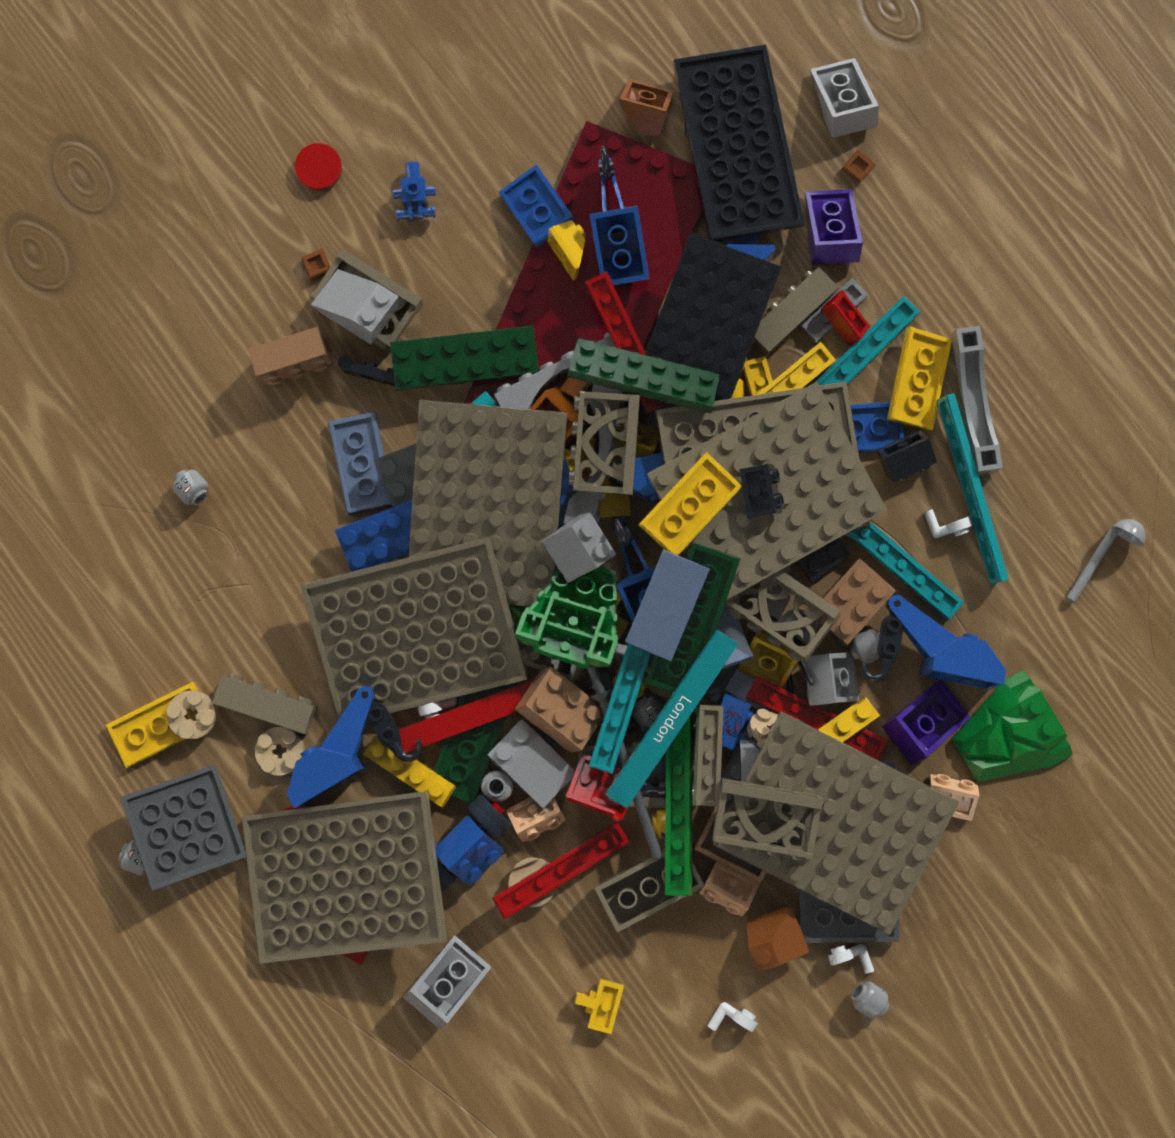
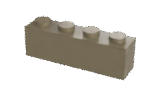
[753,267,839,356]
[212,673,317,734]

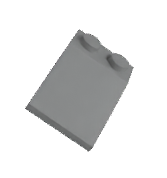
[810,58,879,138]
[311,269,399,344]
[488,719,575,809]
[403,935,491,1029]

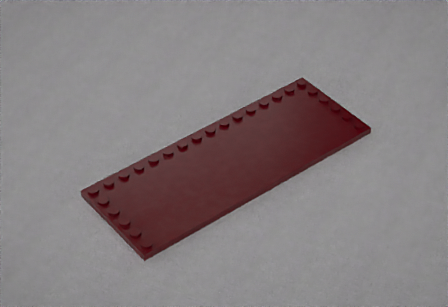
[464,121,703,455]

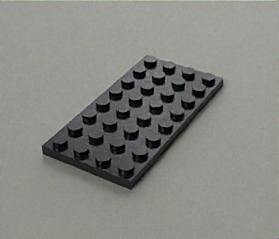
[673,45,805,242]
[625,233,782,429]

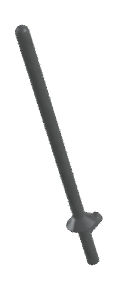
[587,665,662,861]

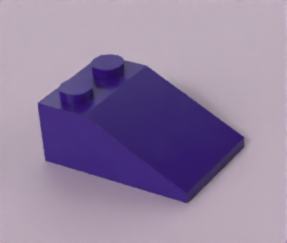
[805,189,863,265]
[881,680,971,765]

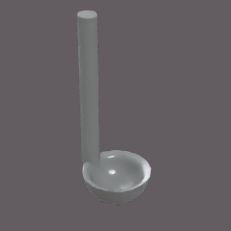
[1067,519,1147,602]

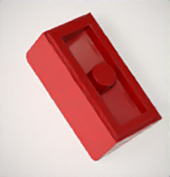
[821,290,870,345]

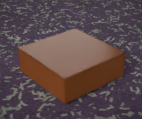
[841,149,876,184]
[301,248,331,281]

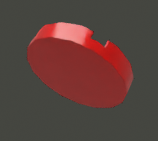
[295,143,343,191]

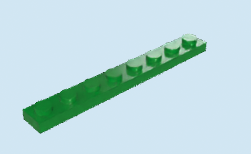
[665,697,693,896]

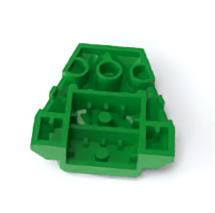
[515,566,618,668]
[951,670,1073,782]

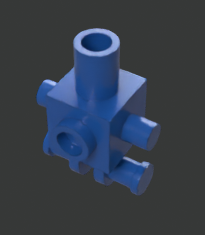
[393,162,436,221]

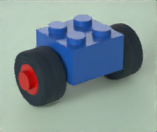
[435,794,511,893]

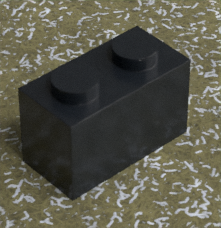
[877,430,937,483]

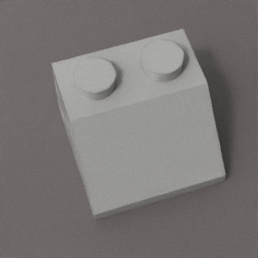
[542,513,616,582]
[806,653,859,706]

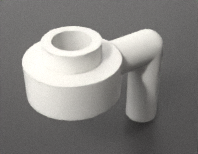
[924,509,972,538]
[417,697,458,719]
[828,944,874,974]
[707,1002,758,1032]

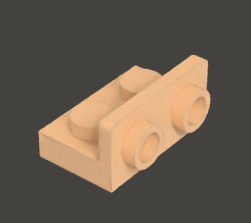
[929,774,980,821]
[506,797,566,842]
[700,861,760,916]

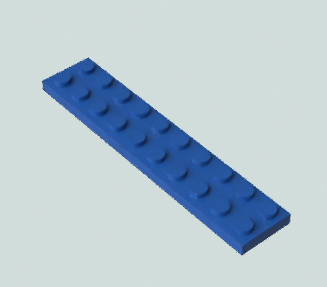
[335,455,575,572]

